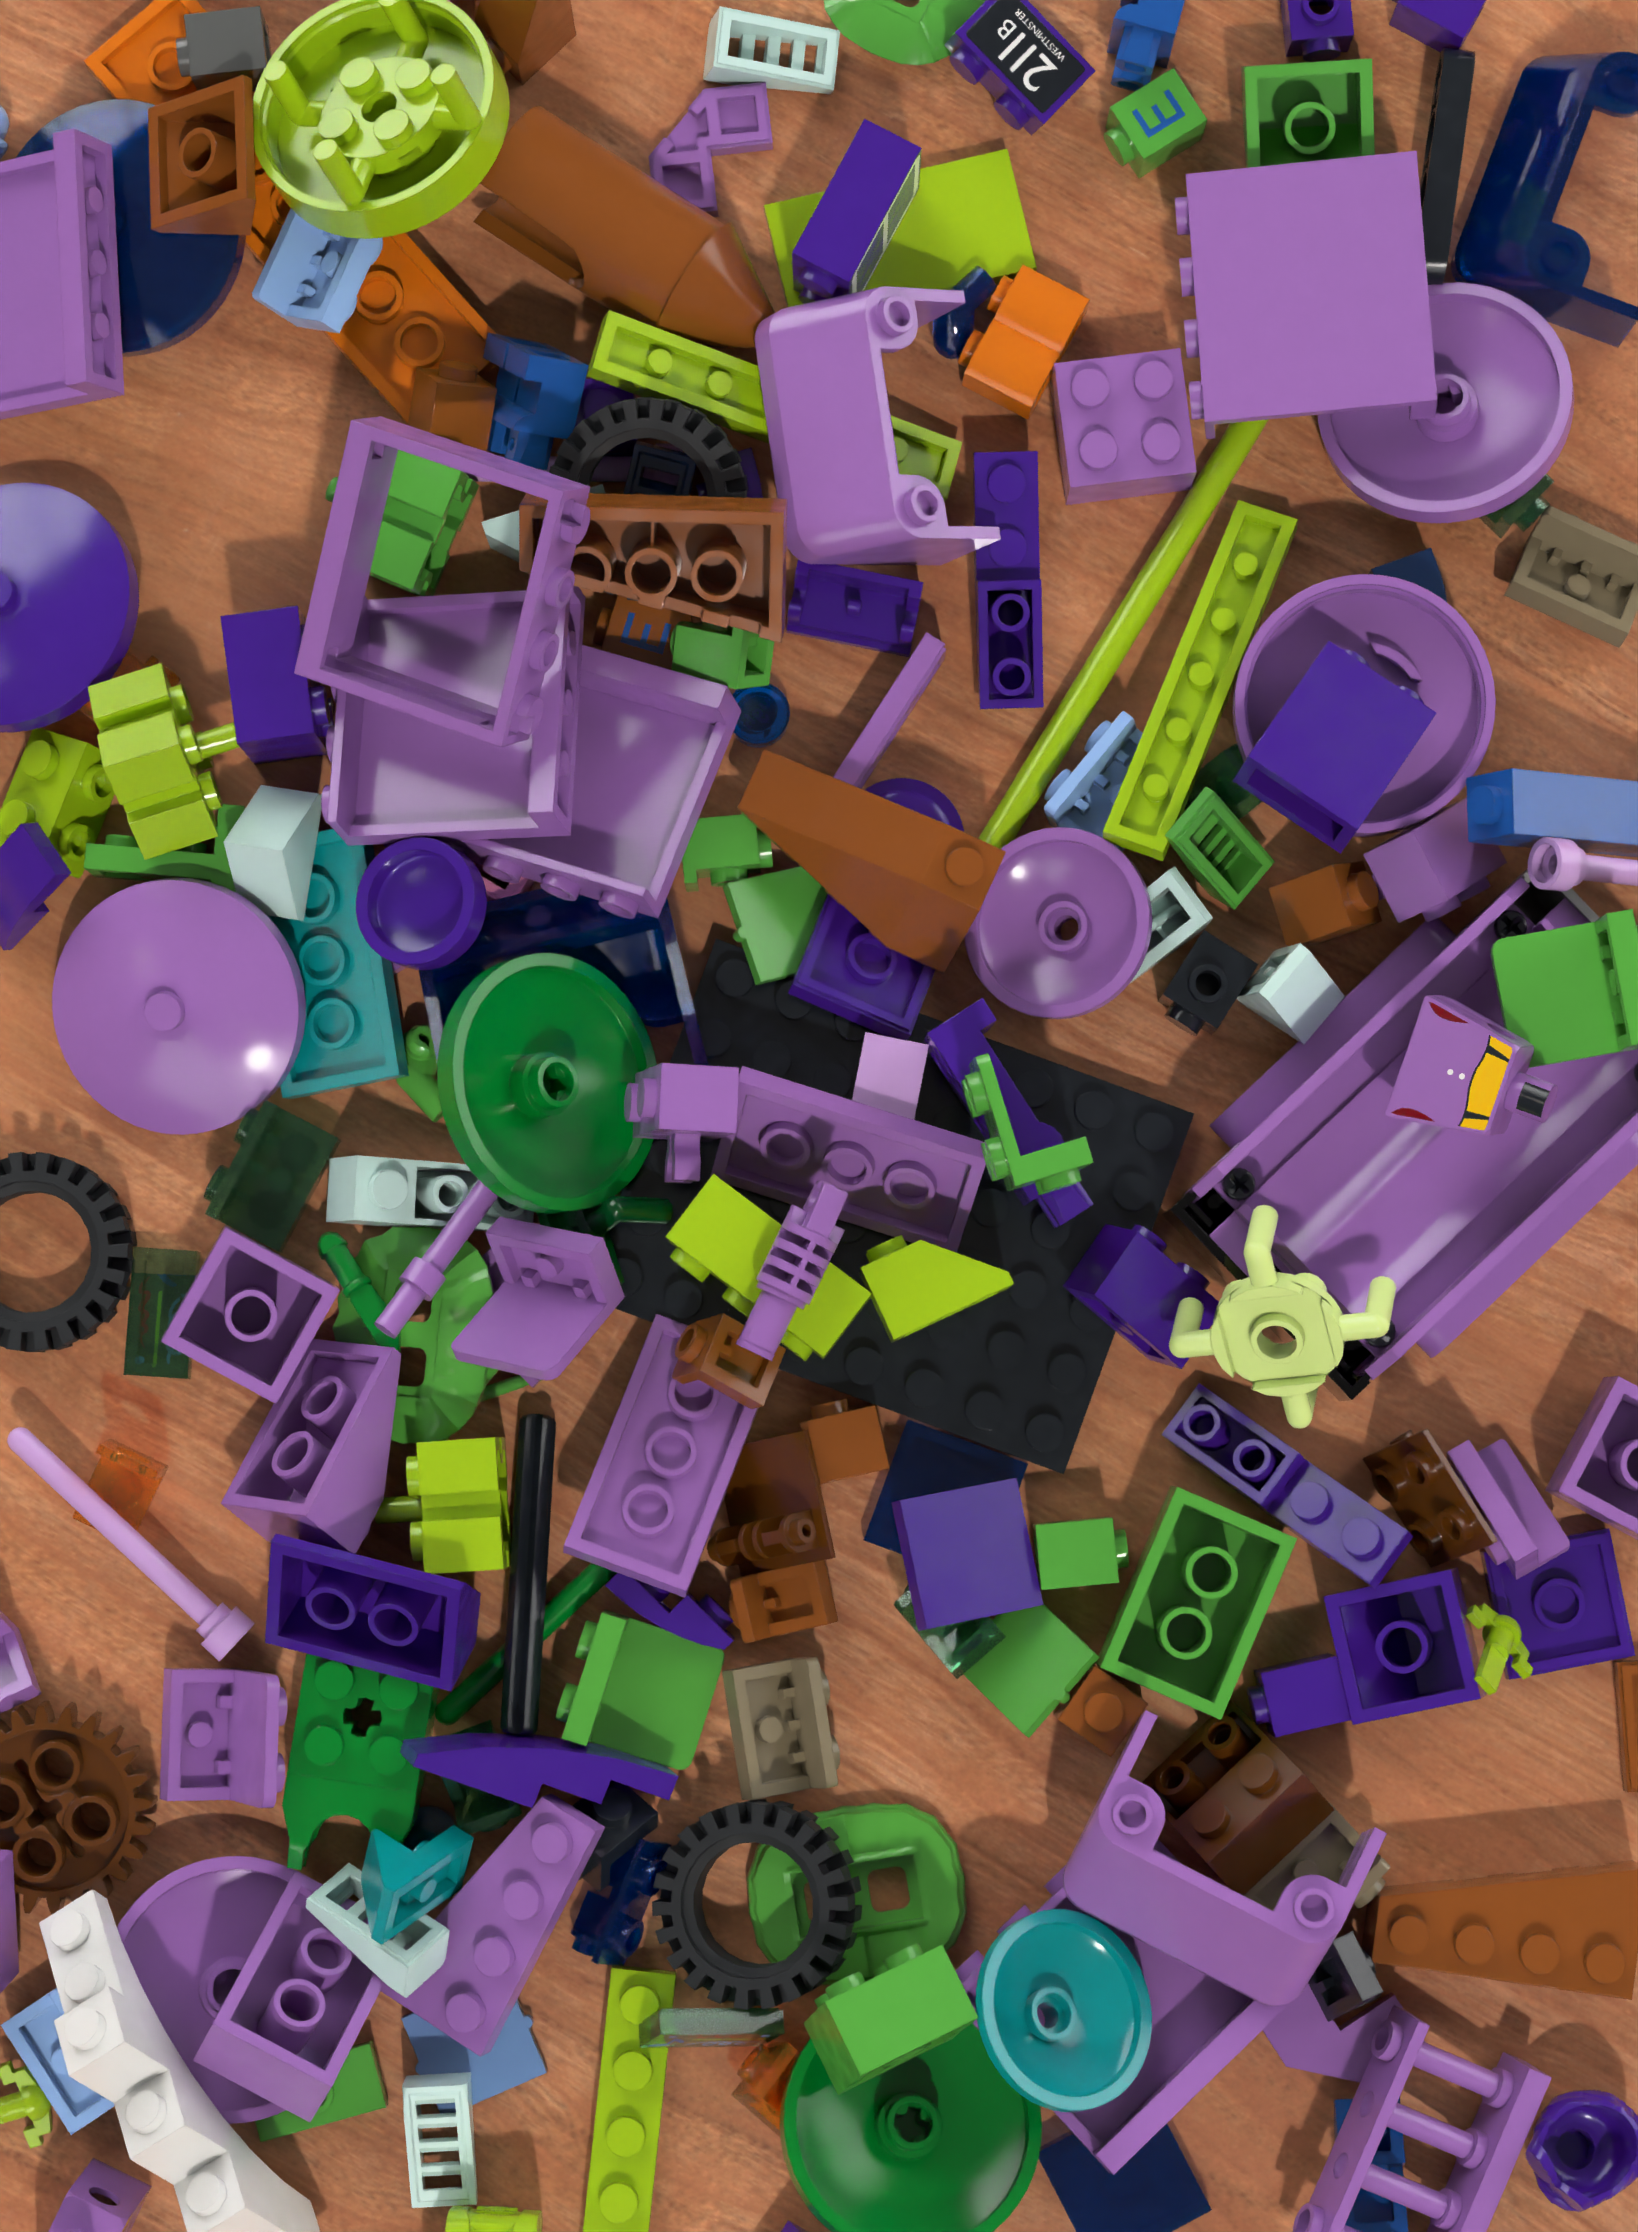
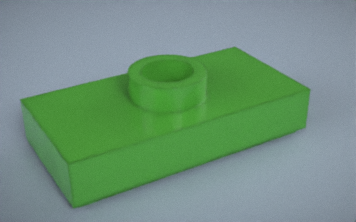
[255,2040,389,2142]

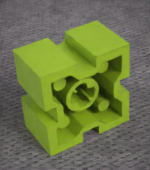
[88,663,240,860]
[374,1437,512,1574]

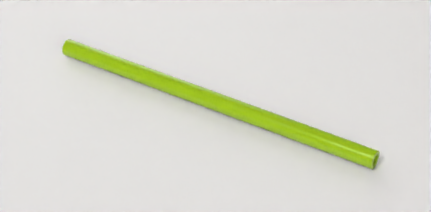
[978,419,1269,849]

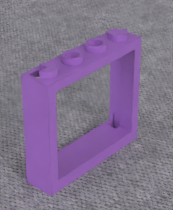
[294,416,590,747]

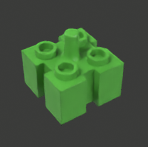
[325,450,479,597]

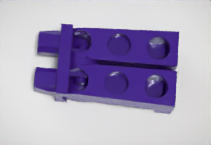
[923,998,1093,1228]

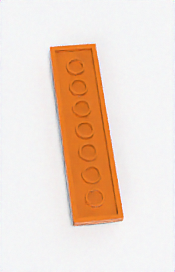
[84,0,496,425]

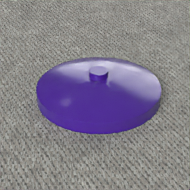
[0,483,139,733]

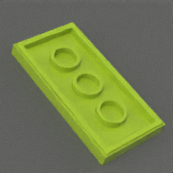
[764,149,1037,307]

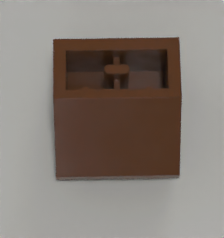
[1141,1699,1335,1896]

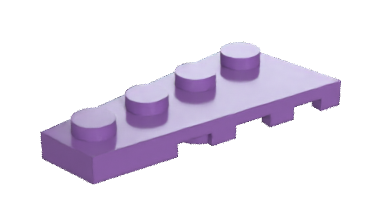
[380,1794,605,2057]

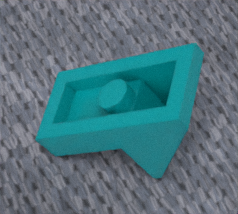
[361,1825,474,1945]

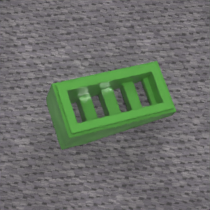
[1165,787,1275,910]

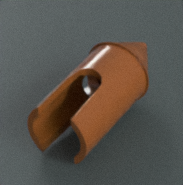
[473,106,775,348]

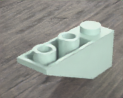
[326,1155,534,1231]

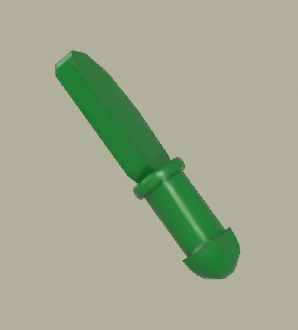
[317,1231,401,1352]

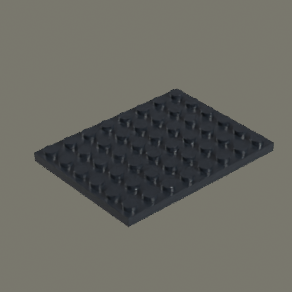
[609,939,1194,1474]

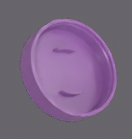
[1232,574,1496,837]

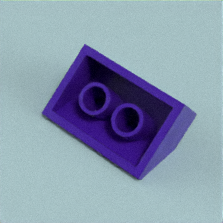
[265,1533,481,1691]

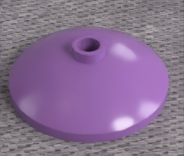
[964,827,1152,1019]

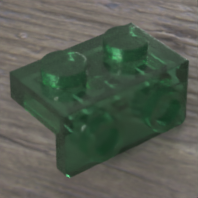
[204,1100,341,1253]

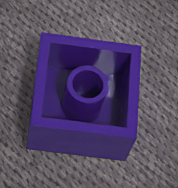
[220,606,336,765]

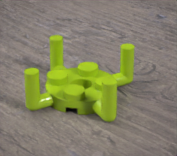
[263,0,481,206]

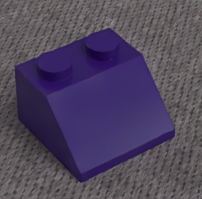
[1323,1567,1487,1725]

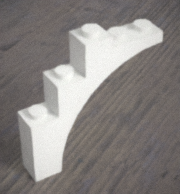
[39,1889,320,2232]

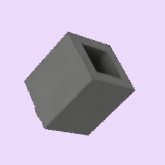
[176,6,272,91]

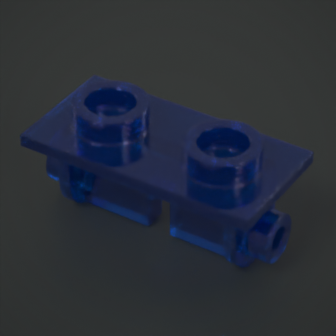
[570,1839,672,1966]

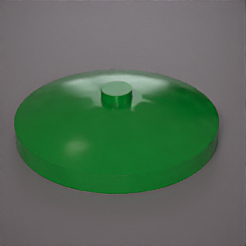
[437,953,657,1214]
[780,2023,1042,2232]

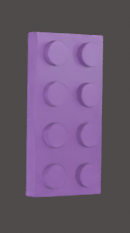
[710,1066,986,1253]
[563,1314,759,1598]

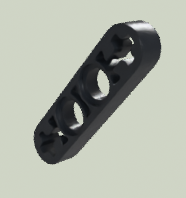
[1420,47,1475,285]

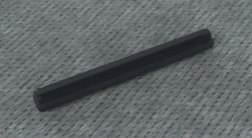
[500,1414,556,1736]

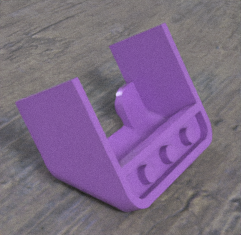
[755,286,1001,565]
[1063,1710,1387,2006]

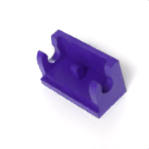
[786,559,923,657]

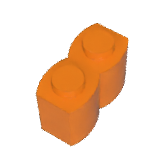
[958,265,1090,420]

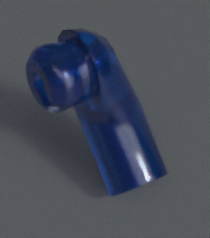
[932,265,997,360]

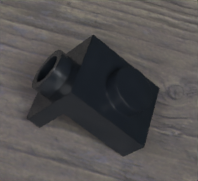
[572,1780,658,1892]

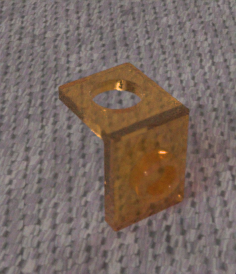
[73,1439,169,1532]

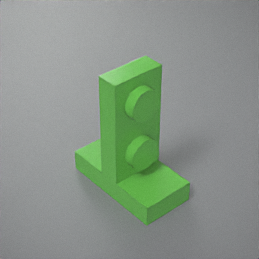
[84,804,246,892]

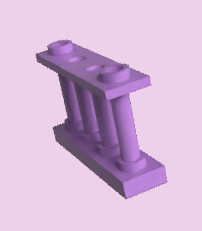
[1293,2005,1552,2232]

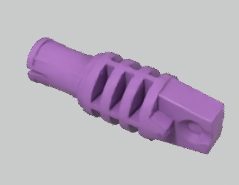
[736,1180,848,1361]

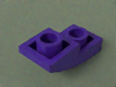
[0,822,71,950]
[605,1573,735,1650]

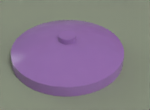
[1318,282,1574,523]
[52,878,306,1135]
[117,1856,295,2124]

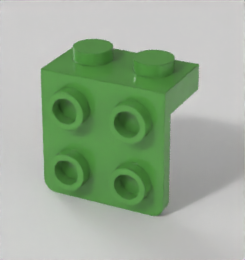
[1490,909,1638,1068]
[961,1053,1093,1195]
[555,1610,725,1770]

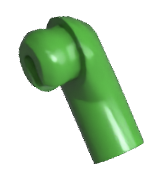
[396,1024,443,1123]

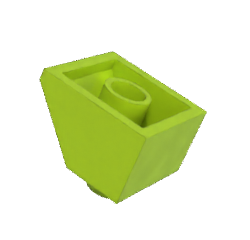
[859,1235,1014,1343]

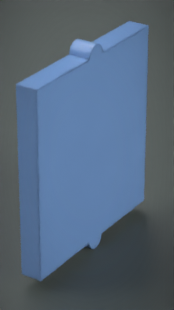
[401,1999,548,2113]

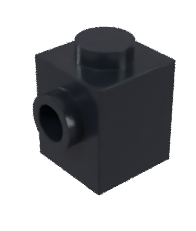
[1158,930,1258,1036]

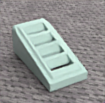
[703,6,840,94]
[306,1863,450,1998]
[402,2072,478,2208]

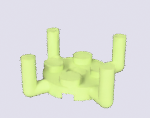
[1169,1205,1396,1429]

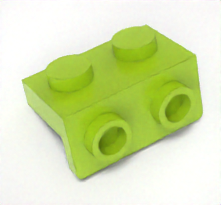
[0,728,115,878]

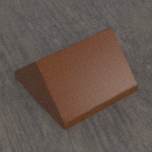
[148,75,256,235]

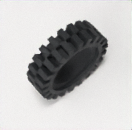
[549,397,748,601]
[0,1152,137,1352]
[652,1799,862,2010]

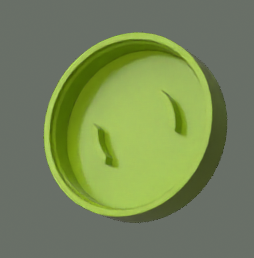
[253,0,510,239]

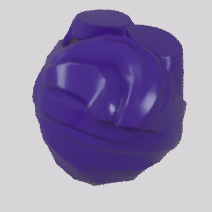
[1525,2090,1638,2212]

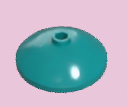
[975,1909,1152,2112]

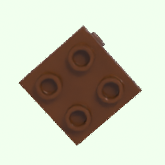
[707,1429,836,1576]
[1363,1429,1498,1568]

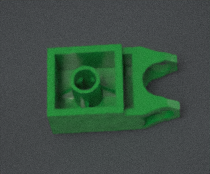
[282,1654,439,1870]

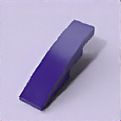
[399,1733,679,1808]

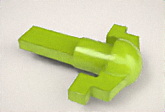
[1465,1603,1533,1696]
[0,2061,53,2149]

